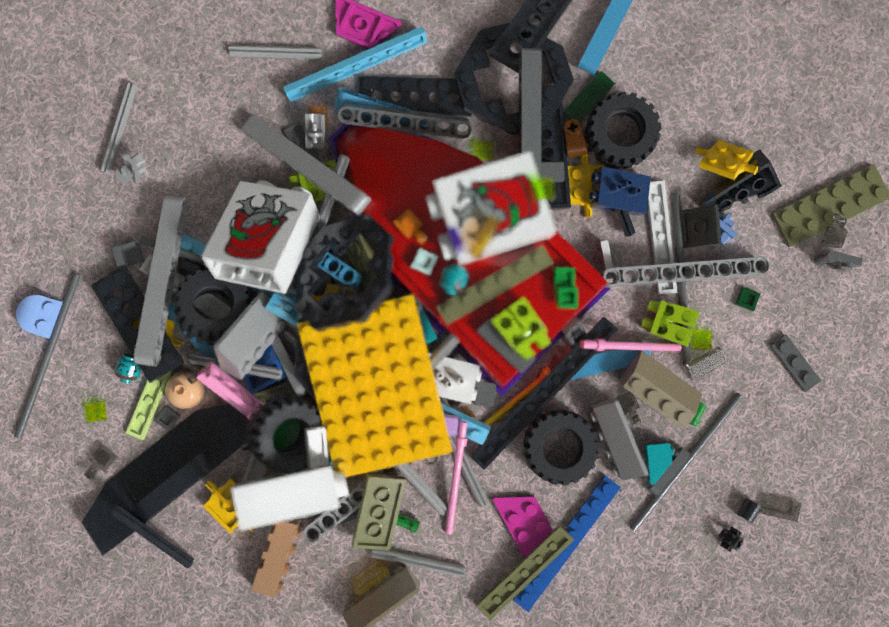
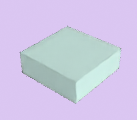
[411,248,438,275]

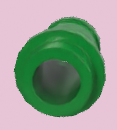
[689,402,707,427]
[396,513,420,533]

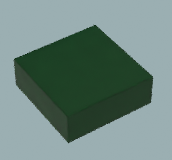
[735,287,761,312]

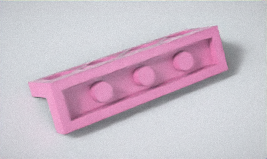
[197,362,264,421]

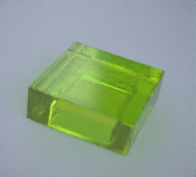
[474,141,494,161]
[531,177,554,201]
[691,330,712,350]
[85,401,108,423]

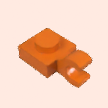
[394,209,428,244]

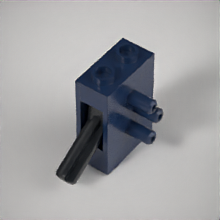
[589,167,651,237]

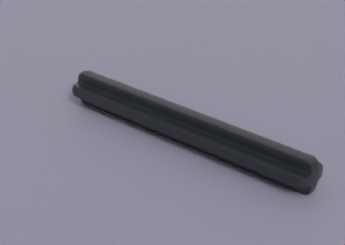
[111,505,195,568]

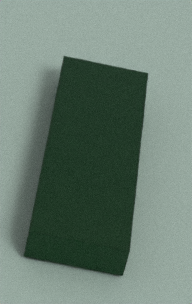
[563,71,615,122]

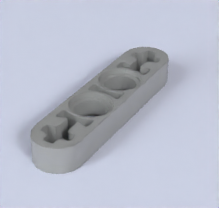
[272,334,308,397]

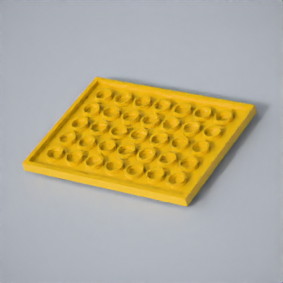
[297,295,453,477]

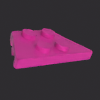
[335,0,402,50]
[492,496,553,558]

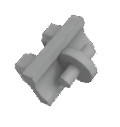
[305,113,325,149]
[115,153,147,184]

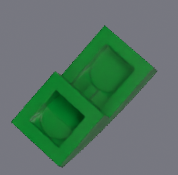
[553,267,578,309]

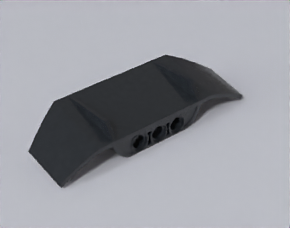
[81,403,250,556]

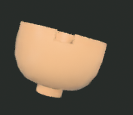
[165,371,205,409]

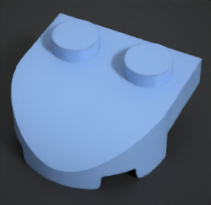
[16,294,63,338]

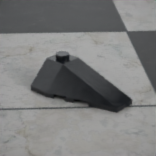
[701,149,782,212]

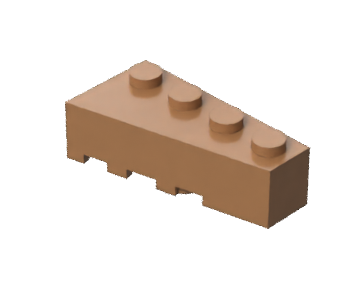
[252,518,303,598]

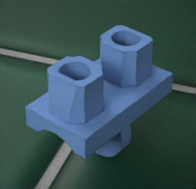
[719,212,738,246]

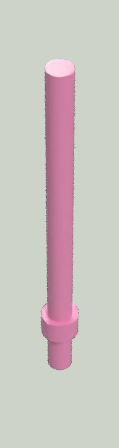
[580,339,682,351]
[445,421,467,534]

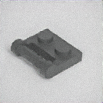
[814,251,863,272]

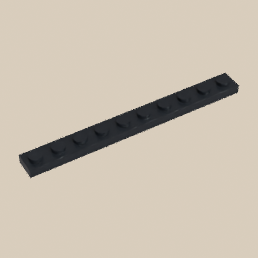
[470,316,618,470]

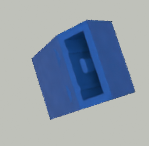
[243,344,288,394]

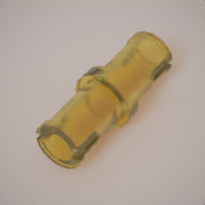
[469,216,500,260]

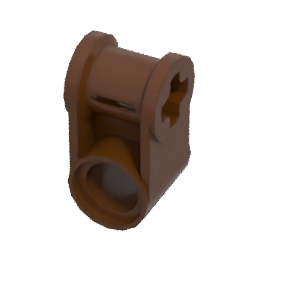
[564,119,588,158]

